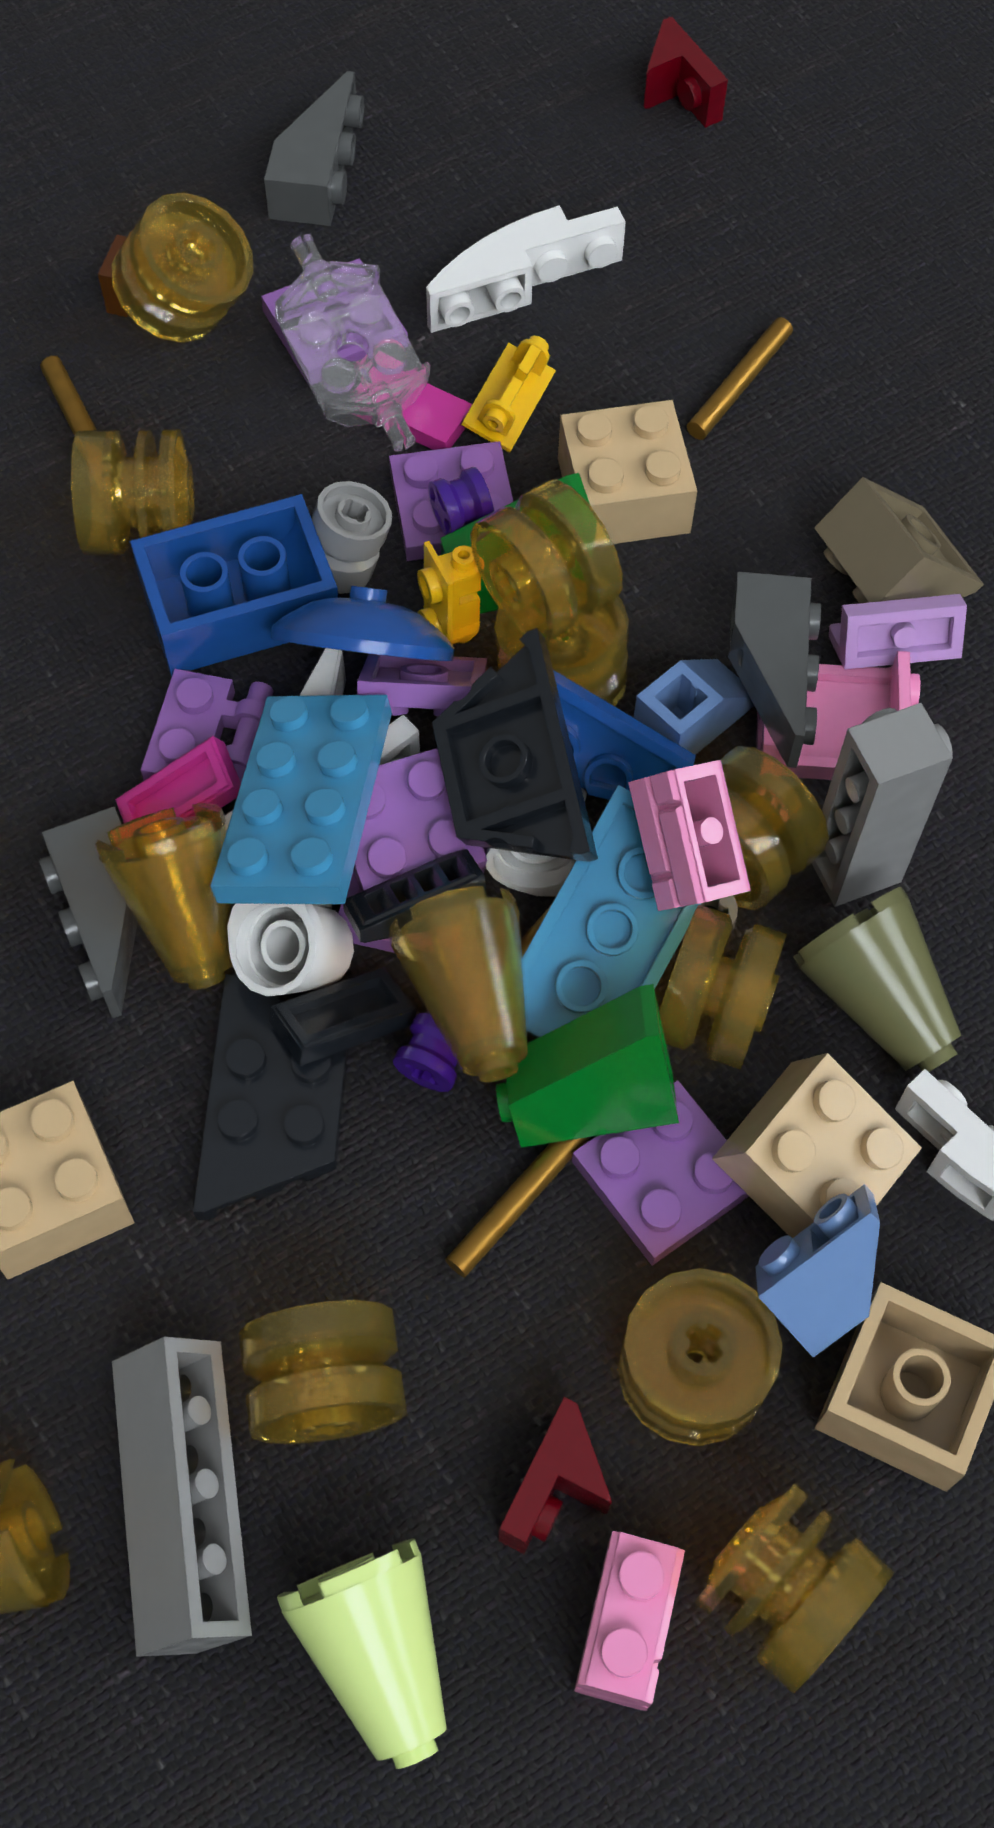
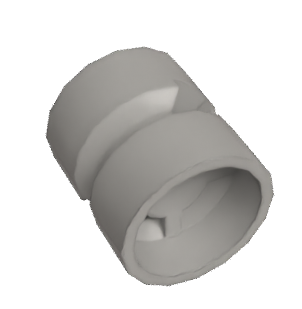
[312,481,392,594]

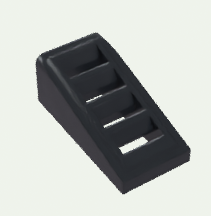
[343,849,486,943]

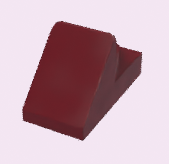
[644,16,728,128]
[499,1397,611,1554]

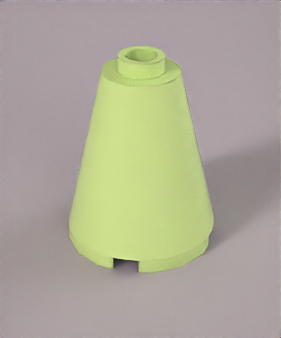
[277,1538,447,1769]

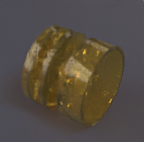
[71,429,194,555]
[695,1483,894,1694]

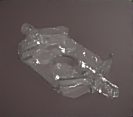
[275,234,430,452]

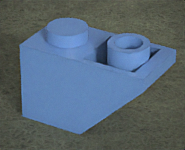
[634,659,754,755]
[755,1184,880,1357]

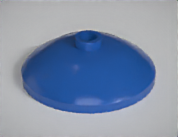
[271,586,455,661]

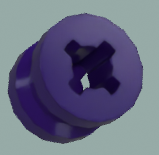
[428,467,494,535]
[393,1013,474,1092]

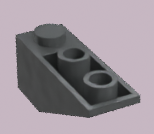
[264,71,365,226]
[728,572,821,768]
[38,807,144,1019]

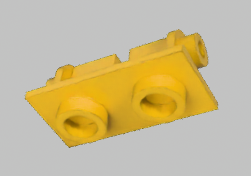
[461,335,556,453]
[417,541,482,645]

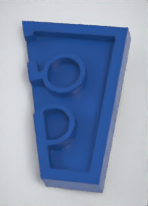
[553,670,695,800]

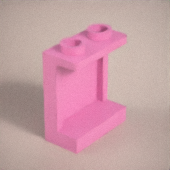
[756,651,920,780]

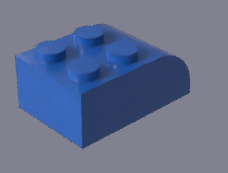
[130,494,338,676]

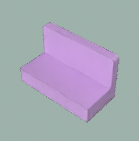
[829,594,967,669]

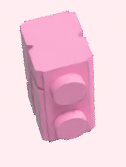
[628,760,751,911]
[574,1531,685,1711]

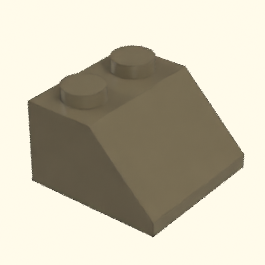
[815,477,984,603]

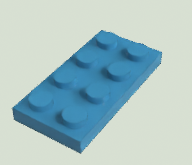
[210,695,392,904]
[492,785,701,1038]

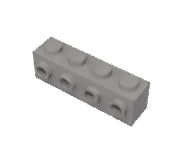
[808,703,953,907]
[112,1337,252,1657]

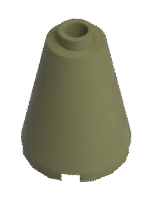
[792,887,962,1072]

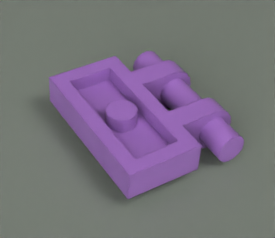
[141,669,274,782]

